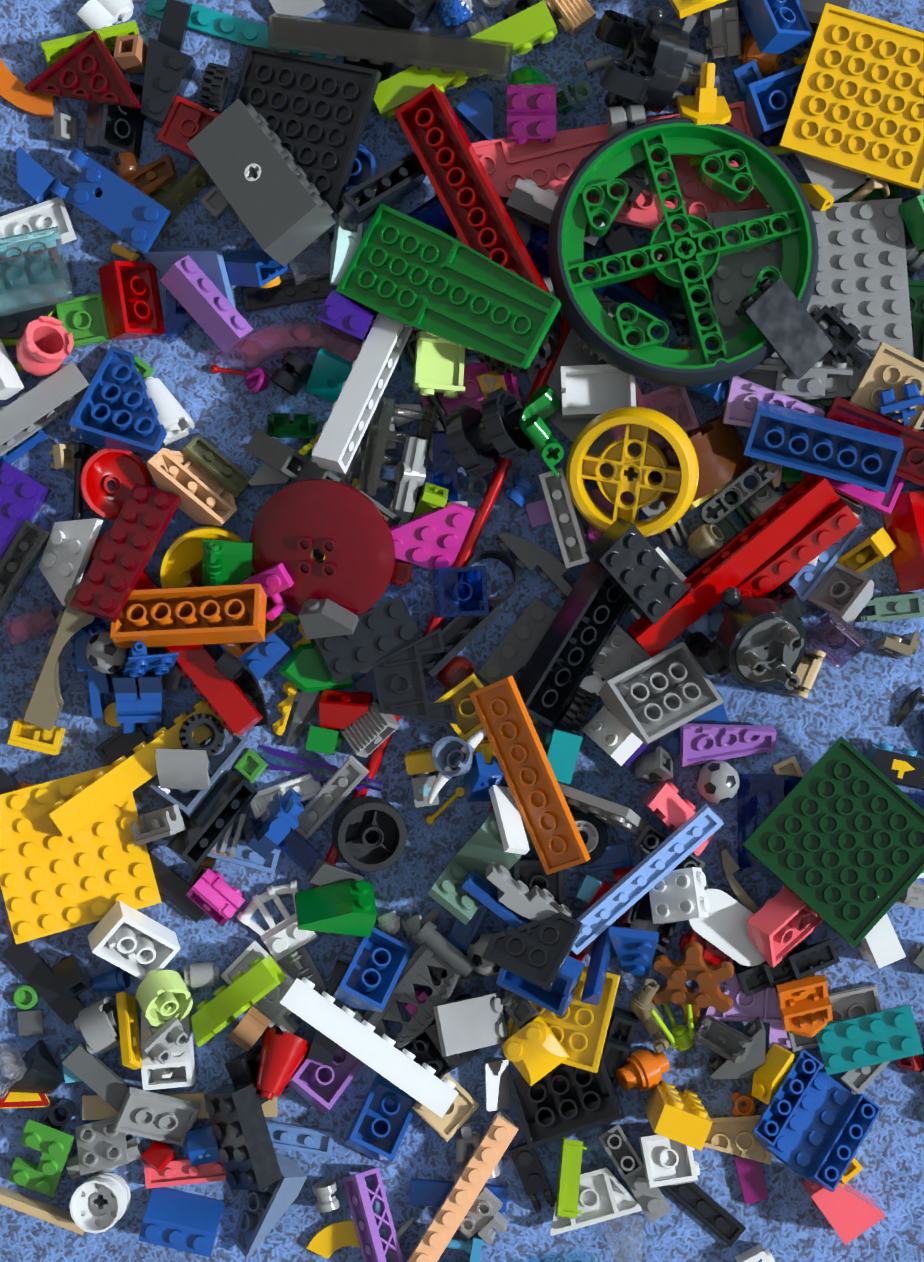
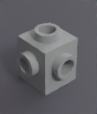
[748,485,783,520]

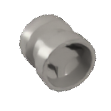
[312,1180,340,1213]

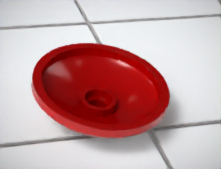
[80,448,151,520]

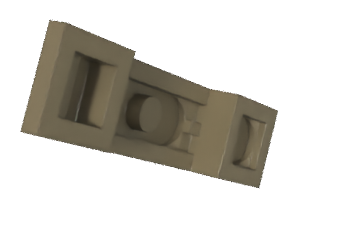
[719,846,763,913]

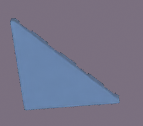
[142,248,236,309]

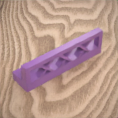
[342,1167,404,1262]

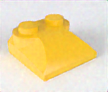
[501,1016,570,1086]

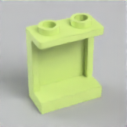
[413,330,465,398]

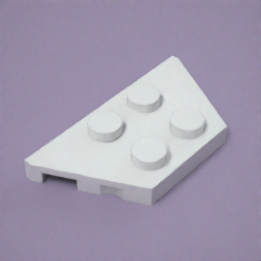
[38,518,103,606]
[550,1167,642,1236]

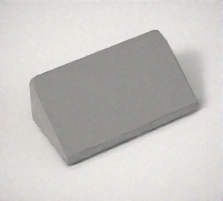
[485,1059,510,1112]

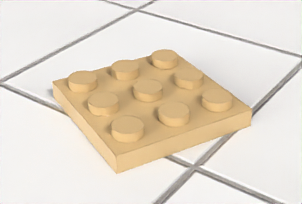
[849,341,924,429]

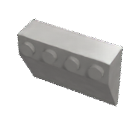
[598,641,724,745]

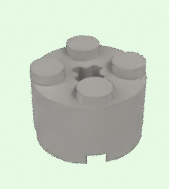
[74,997,120,1055]

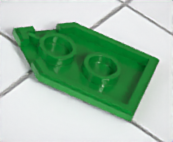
[278,643,352,693]

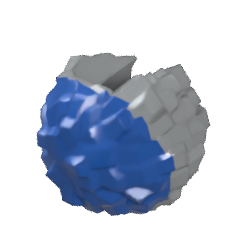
[436,0,473,27]

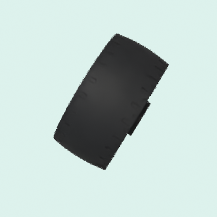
[332,796,407,872]

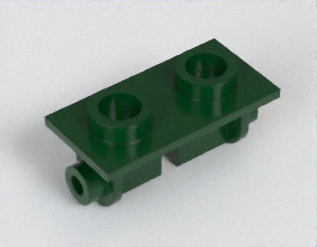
[267,412,317,439]

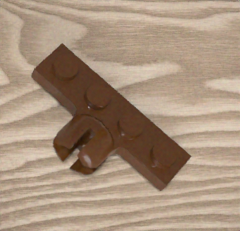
[93,152,179,222]

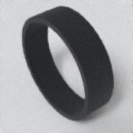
[464,550,518,605]

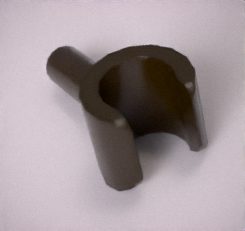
[189,856,216,886]

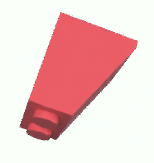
[802,1179,886,1245]

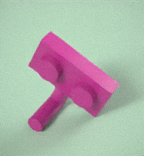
[241,562,295,621]

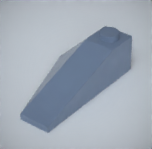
[149,729,249,820]

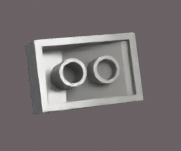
[433,992,508,1057]

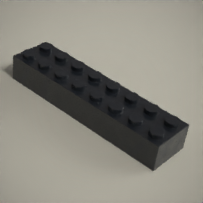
[516,560,629,728]

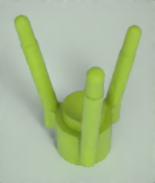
[650,1003,695,1051]

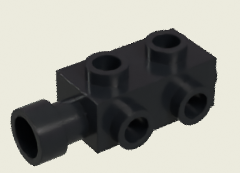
[810,305,873,369]

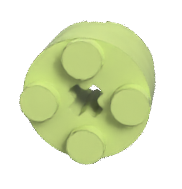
[135,969,193,1027]

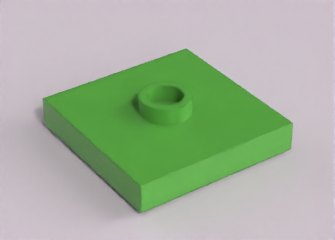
[56,292,112,349]

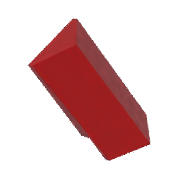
[882,490,924,593]

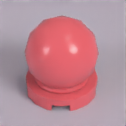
[16,316,74,376]

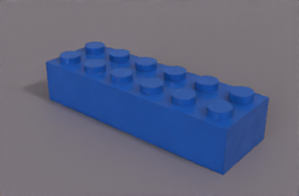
[743,400,904,493]

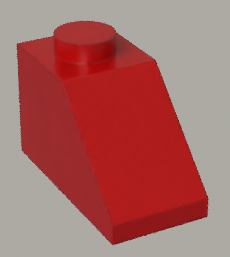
[319,690,372,729]

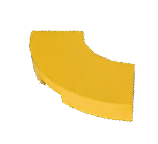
[306,1219,360,1259]

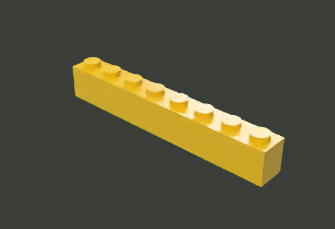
[49,698,225,839]

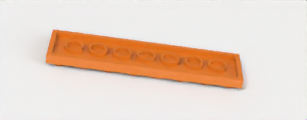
[469,676,591,875]

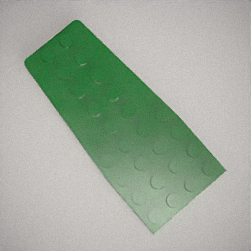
[335,203,561,370]

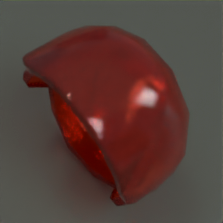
[438,655,475,689]

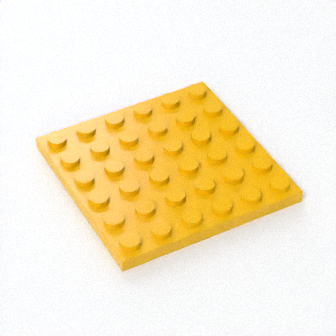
[778,3,924,191]
[0,765,162,945]

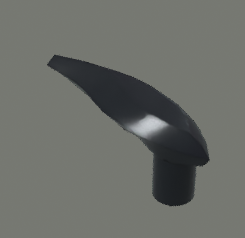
[896,686,924,727]

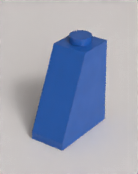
[222,249,288,287]

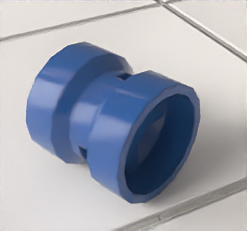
[503,474,537,508]

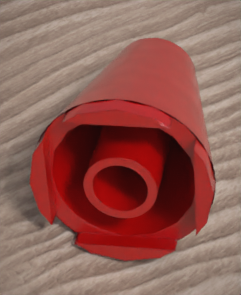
[256,1027,311,1101]

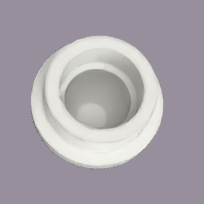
[377,910,401,935]

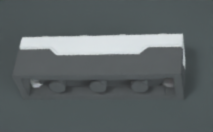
[506,178,605,252]

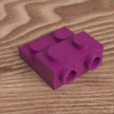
[507,84,556,144]

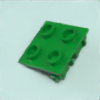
[202,539,253,586]

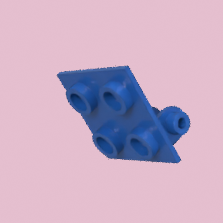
[122,641,179,677]

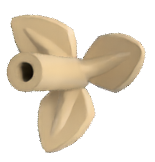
[848,176,890,202]

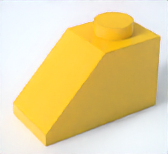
[837,527,897,573]
[751,1044,794,1105]

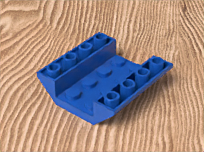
[752,1049,882,1192]

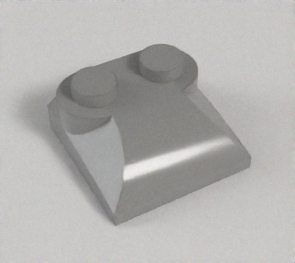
[806,562,874,623]

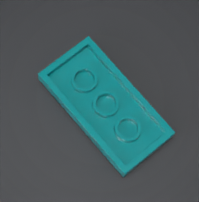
[816,1004,924,1076]

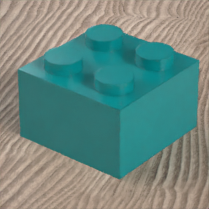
[543,728,583,784]

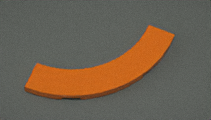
[0,58,56,120]

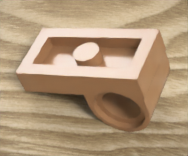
[228,1006,271,1052]

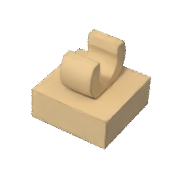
[49,444,75,470]

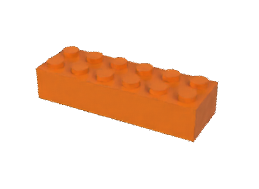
[110,584,267,649]

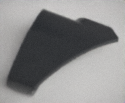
[214,650,269,726]

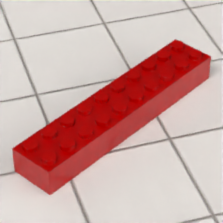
[394,84,550,293]

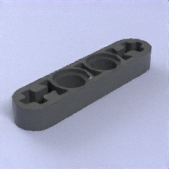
[701,460,781,524]

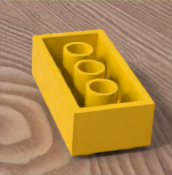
[644,1080,713,1151]

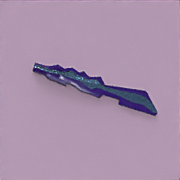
[258,745,384,792]

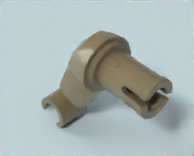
[631,978,671,1053]

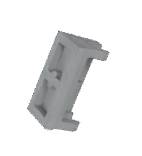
[130,804,186,846]

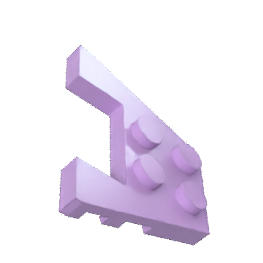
[695,972,791,1049]

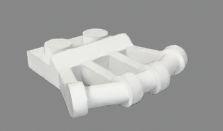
[236,880,318,962]

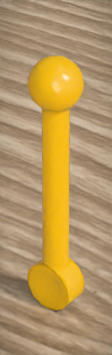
[425,787,465,825]

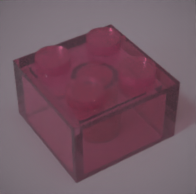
[636,385,700,445]

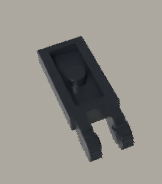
[509,1142,555,1213]

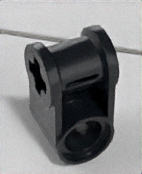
[38,1098,76,1132]

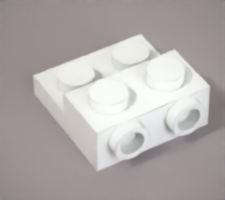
[639,1134,700,1189]

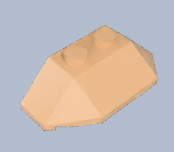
[147,448,237,526]

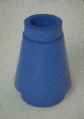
[92,967,130,992]

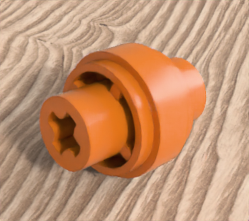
[617,1050,670,1091]

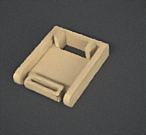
[786,649,826,699]

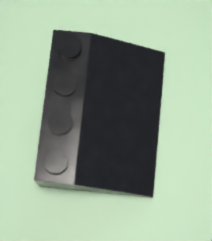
[507,1055,626,1149]

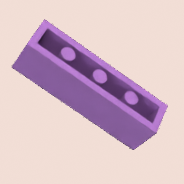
[160,255,253,354]

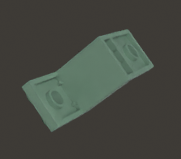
[427,809,531,925]

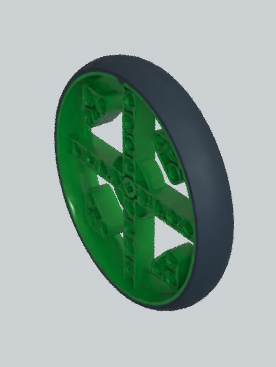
[548,118,819,386]

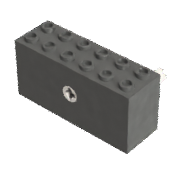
[187,99,336,267]

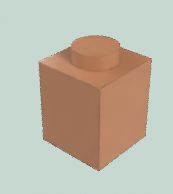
[113,34,148,74]

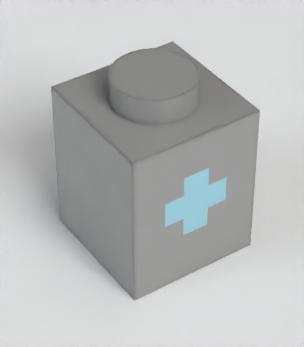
[411,772,440,808]

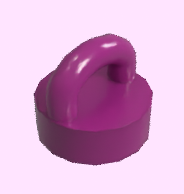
[245,368,269,395]

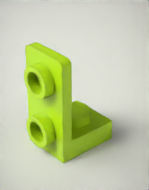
[413,482,449,518]

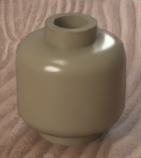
[687,523,724,560]

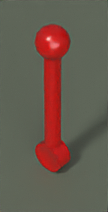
[210,364,247,376]

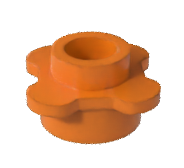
[731,1091,756,1116]

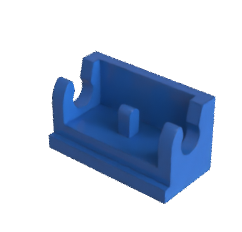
[463,753,503,802]

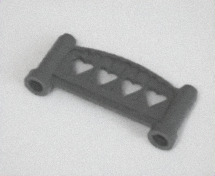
[353,920,475,1050]

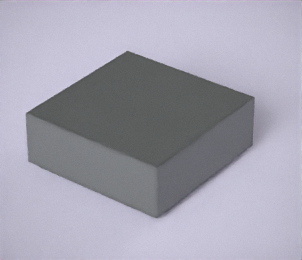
[17,1009,45,1036]

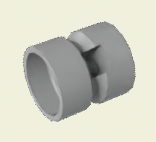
[607,104,646,138]

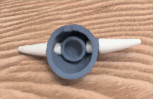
[428,728,486,804]

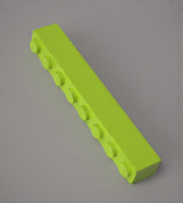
[374,0,558,120]

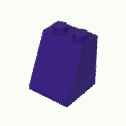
[318,286,378,343]

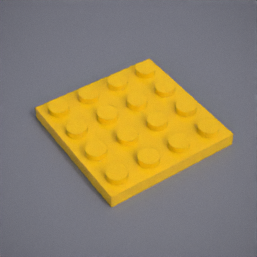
[503,966,621,1073]

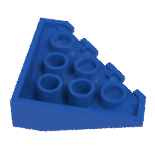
[68,346,167,454]

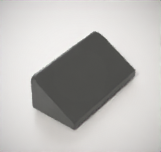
[308,859,364,886]

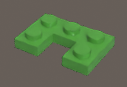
[8,1119,75,1198]

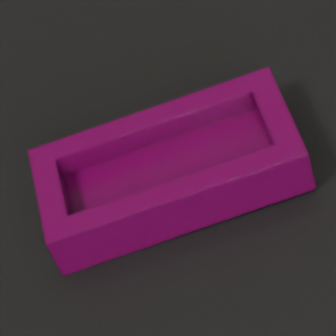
[733,1155,769,1205]

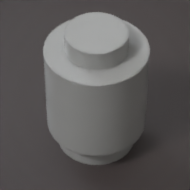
[184,962,220,988]

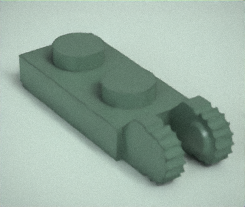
[855,593,924,622]

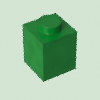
[305,725,343,755]

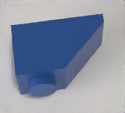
[456,87,494,141]
[16,146,56,204]

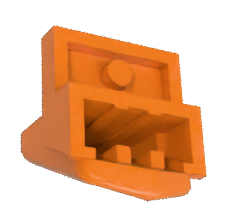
[775,973,833,1038]

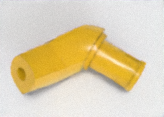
[799,183,834,211]

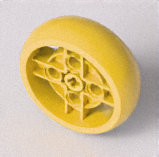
[566,406,699,537]

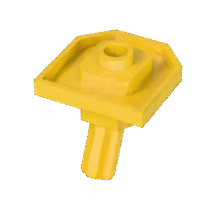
[675,62,731,125]

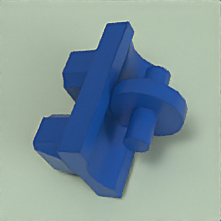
[876,382,924,426]

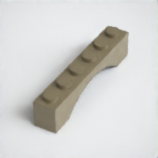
[22,583,97,731]

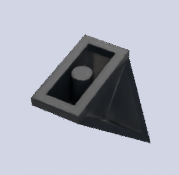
[8,1039,65,1094]

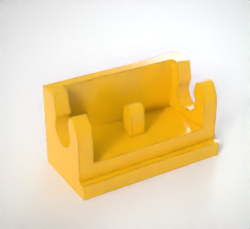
[7,718,66,755]

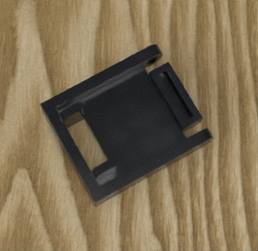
[621,891,677,954]

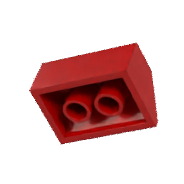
[98,261,166,340]

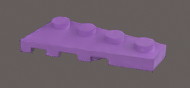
[680,723,777,767]

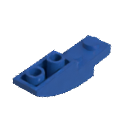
[70,627,113,719]

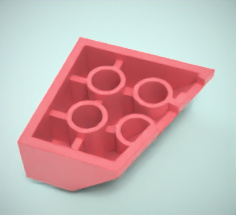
[641,781,715,856]

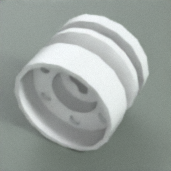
[69,1172,131,1234]

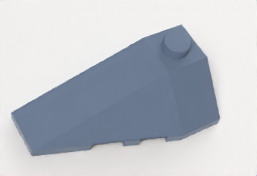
[234,1152,307,1258]

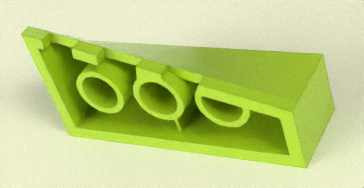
[191,955,287,1047]

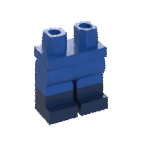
[113,669,163,734]
[244,788,304,859]

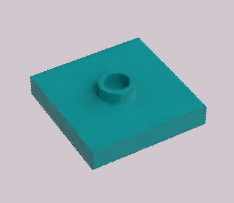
[305,348,353,404]

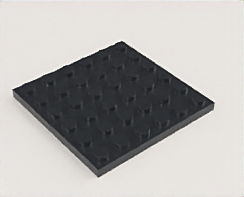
[207,45,381,214]

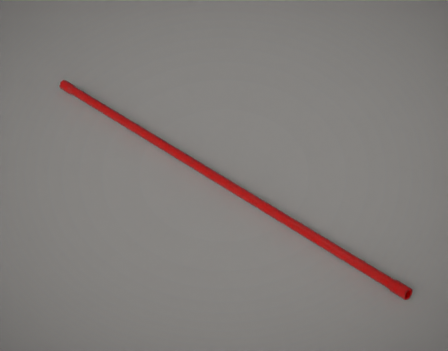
[311,315,571,889]

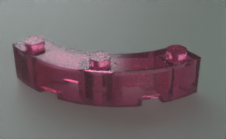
[234,322,362,368]

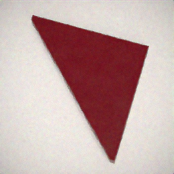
[24,30,141,109]

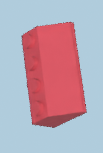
[747,885,824,968]

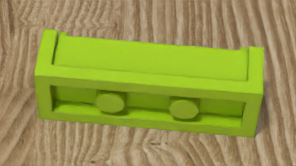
[555,1139,587,1219]

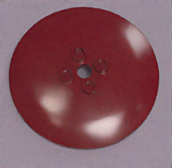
[250,479,395,617]

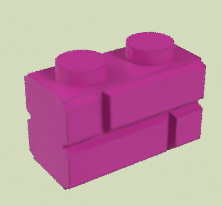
[186,869,245,927]

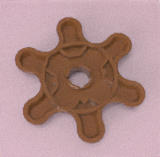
[652,941,735,1024]

